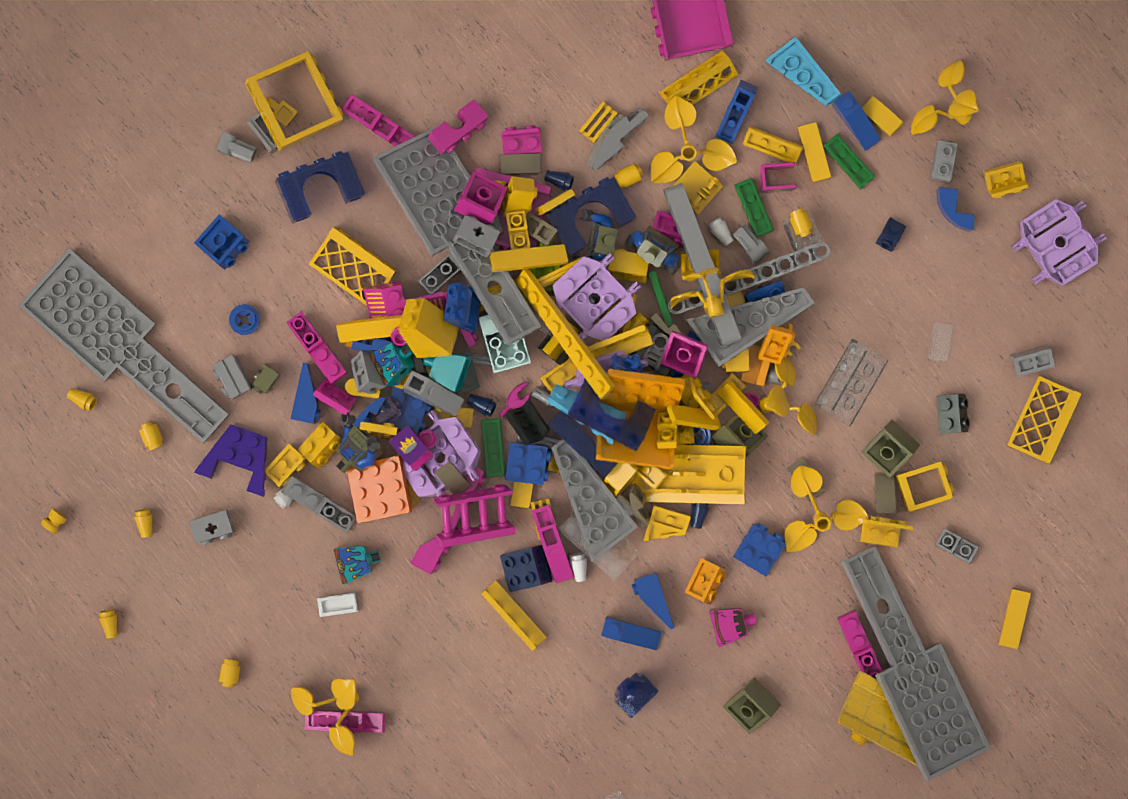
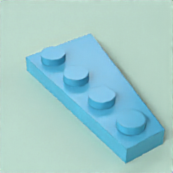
[765,37,842,107]
[548,384,627,445]

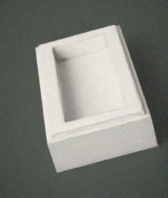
[317,592,358,617]

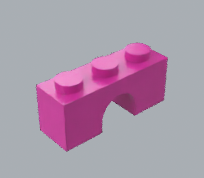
[427,99,488,155]

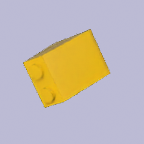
[398,298,459,358]

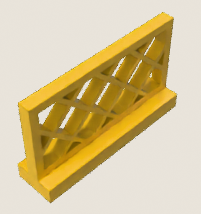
[309,226,398,306]
[1007,376,1081,465]

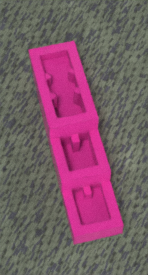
[341,94,415,147]
[305,710,385,733]

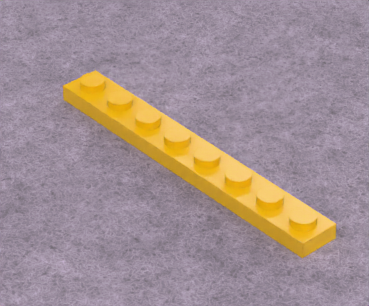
[515,269,615,400]

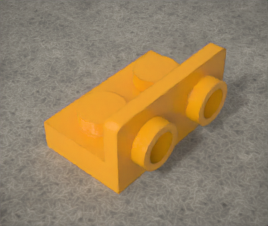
[758,324,795,365]
[684,558,726,605]

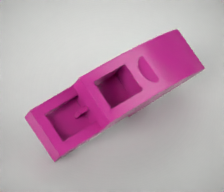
[286,311,348,385]
[531,505,574,583]
[837,610,882,679]

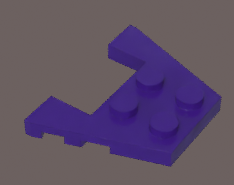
[194,424,267,497]

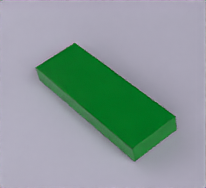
[823,133,875,189]
[734,178,774,238]
[648,271,673,328]
[481,418,505,477]

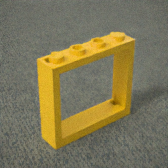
[245,51,343,151]

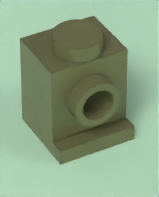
[252,363,280,394]

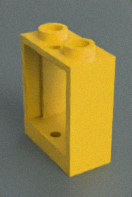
[895,461,954,512]

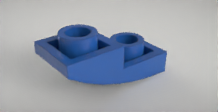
[351,337,393,351]
[353,397,388,428]

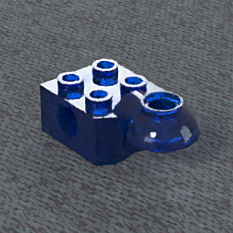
[614,672,659,718]

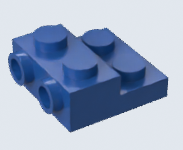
[194,214,250,270]
[444,282,480,333]
[382,386,432,435]
[505,442,551,485]
[733,523,786,576]

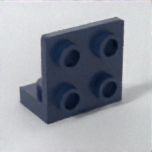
[500,545,553,592]

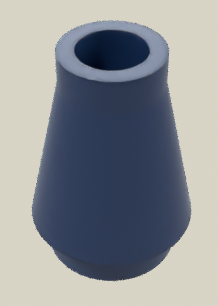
[544,170,574,191]
[467,394,497,417]
[691,503,710,529]

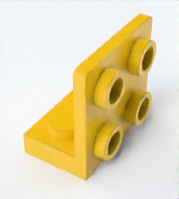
[679,374,716,420]
[860,516,914,547]

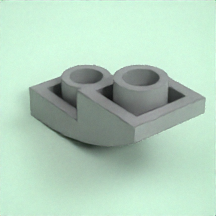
[935,528,979,564]

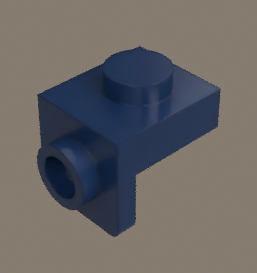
[876,217,906,252]

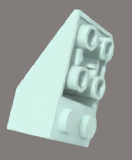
[478,309,531,373]

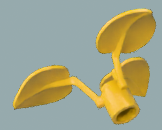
[911,60,979,136]
[651,96,737,184]
[670,267,755,318]
[759,357,817,435]
[784,465,869,553]
[290,678,359,756]

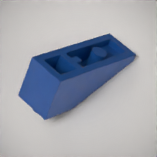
[716,80,758,144]
[832,91,881,151]
[291,363,321,424]
[632,572,674,629]
[601,616,661,650]

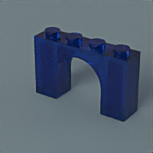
[275,151,365,224]
[547,177,636,257]
[567,378,656,451]
[548,411,618,478]

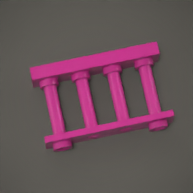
[433,484,516,548]

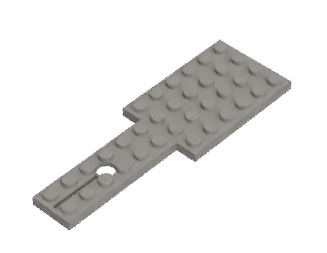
[373,125,541,346]
[18,248,229,443]
[841,546,991,781]

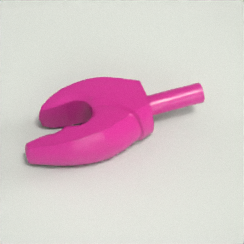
[499,382,531,417]

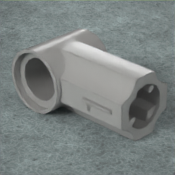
[216,132,257,163]
[732,224,770,264]

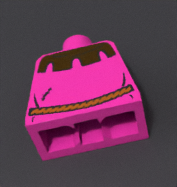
[710,608,757,647]

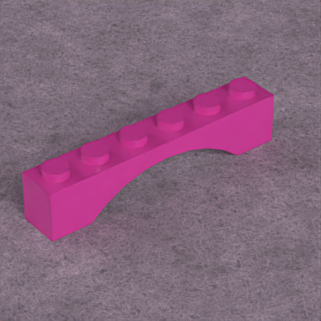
[410,467,486,574]

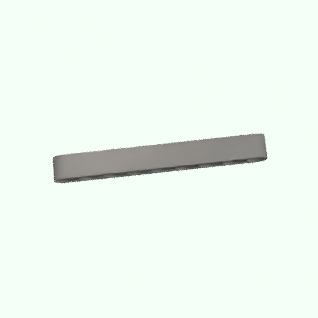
[663,183,741,347]
[668,242,830,314]

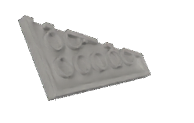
[686,287,815,367]
[551,436,638,562]

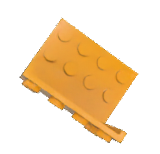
[596,369,685,470]

